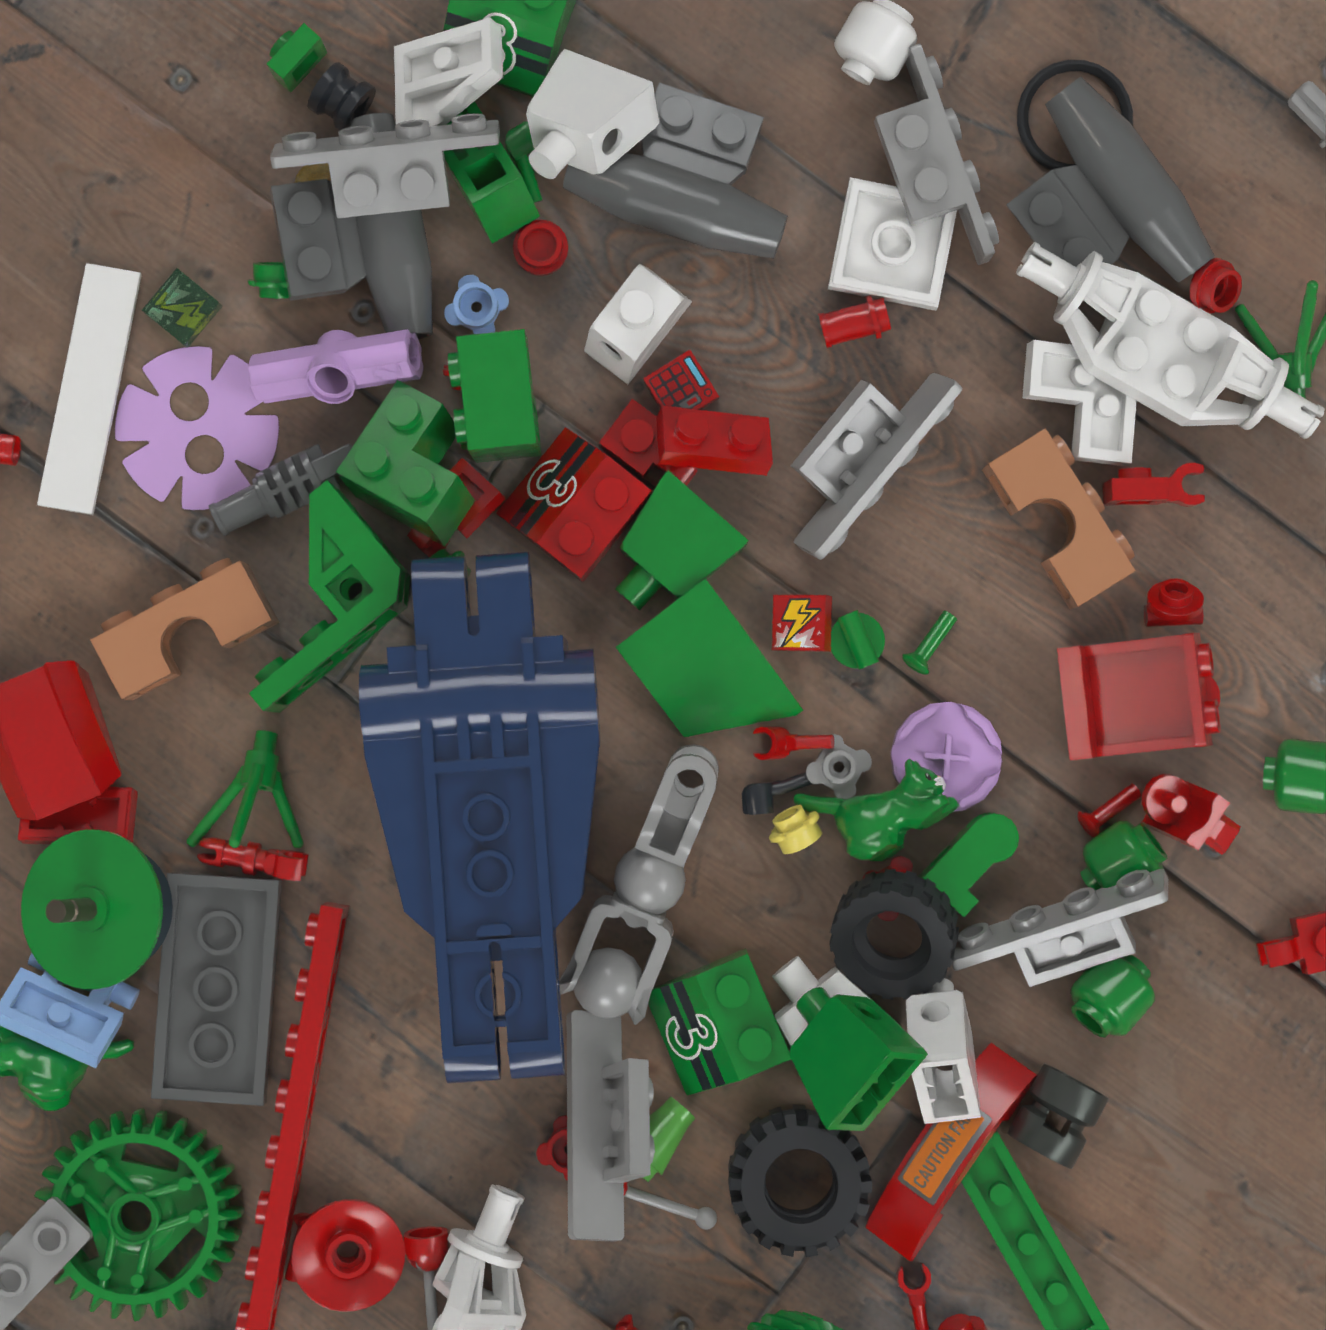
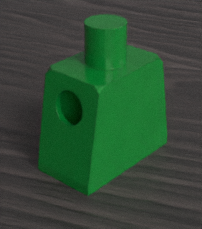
[615,470,749,611]
[790,987,928,1131]

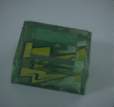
[142,268,222,348]

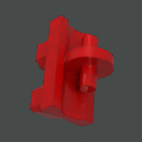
[1142,774,1241,855]

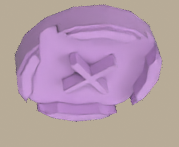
[890,702,1002,812]

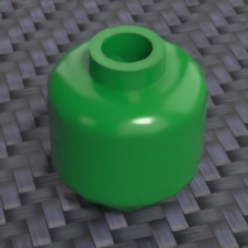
[1263,739,1326,814]
[1080,821,1168,890]
[1070,955,1155,1038]

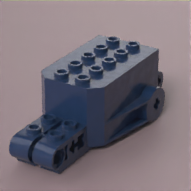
[359,552,600,1083]

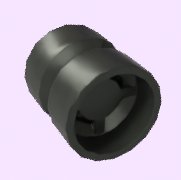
[1007,1063,1109,1169]

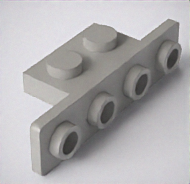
[874,43,999,265]
[270,114,500,218]
[790,373,963,560]
[951,869,1168,987]
[566,1010,655,1242]
[0,1197,93,1330]

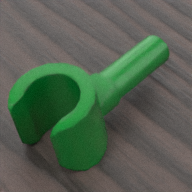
[505,121,543,203]

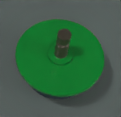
[21,829,173,989]

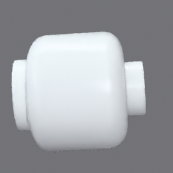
[834,0,917,85]

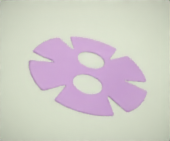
[115,346,279,510]

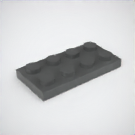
[151,872,282,1106]

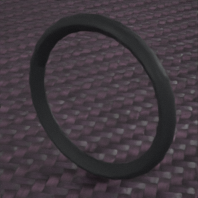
[1017,60,1133,170]

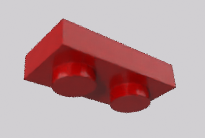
[656,405,773,476]

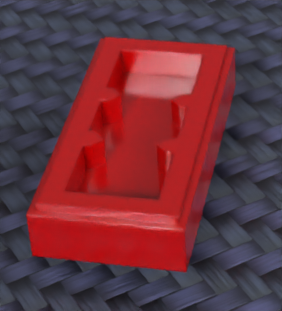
[18,787,138,845]

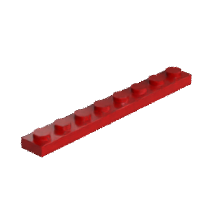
[235,902,350,1330]

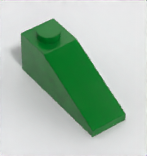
[444,101,540,244]

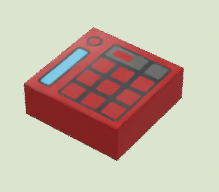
[643,350,719,410]

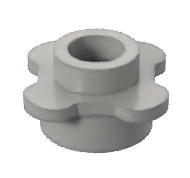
[806,734,872,799]

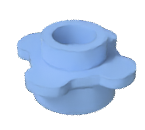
[444,275,509,334]

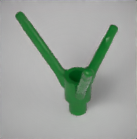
[1235,280,1326,399]
[186,730,304,848]

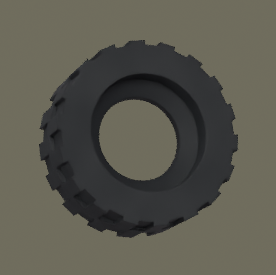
[829,869,959,1000]

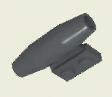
[1006,77,1215,283]
[563,83,788,259]
[270,113,433,340]

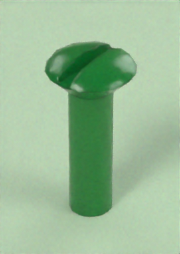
[902,610,957,675]

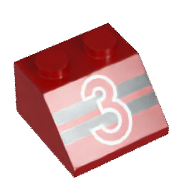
[496,427,652,583]

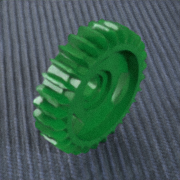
[33,1108,245,1322]

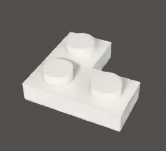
[1022,340,1136,466]

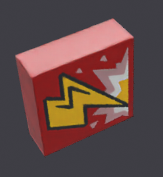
[772,595,832,652]

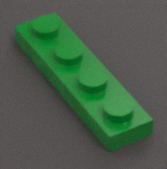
[961,1131,1110,1330]

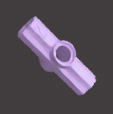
[248,329,424,404]

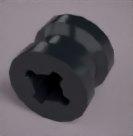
[307,62,376,131]

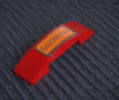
[865,1043,1037,1261]

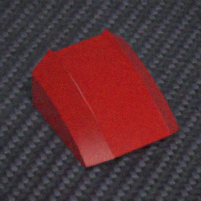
[0,660,122,821]

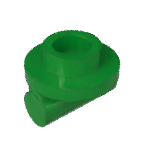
[831,610,885,670]

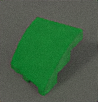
[615,579,803,737]

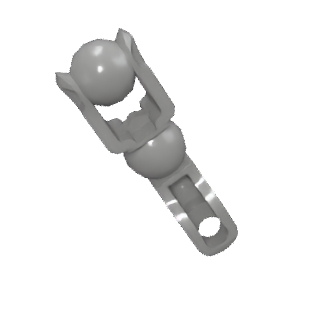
[559,744,719,1025]

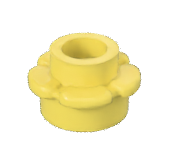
[769,805,822,854]

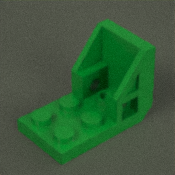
[249,480,411,713]

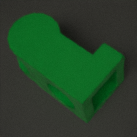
[918,812,1019,917]

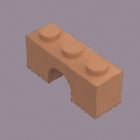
[982,428,1136,610]
[90,558,280,701]

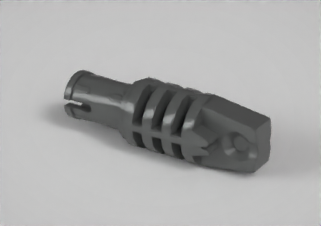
[208,444,352,537]

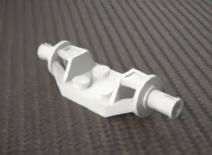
[1016,242,1325,439]
[432,1184,526,1330]

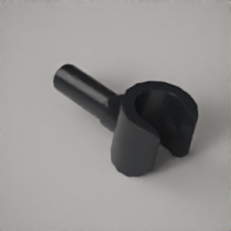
[742,772,812,815]

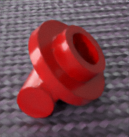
[1144,578,1204,627]

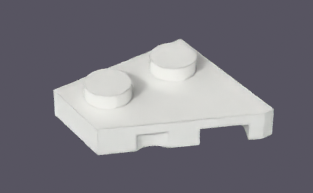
[394,17,503,127]

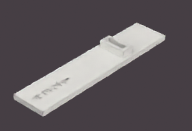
[37,263,142,515]

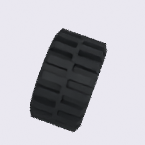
[728,1104,872,1257]

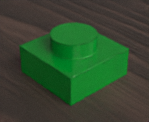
[267,23,328,93]

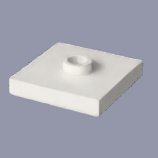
[828,177,957,311]

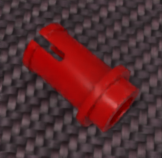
[818,295,891,348]

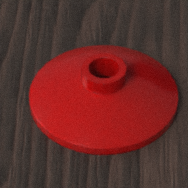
[292,1199,405,1312]

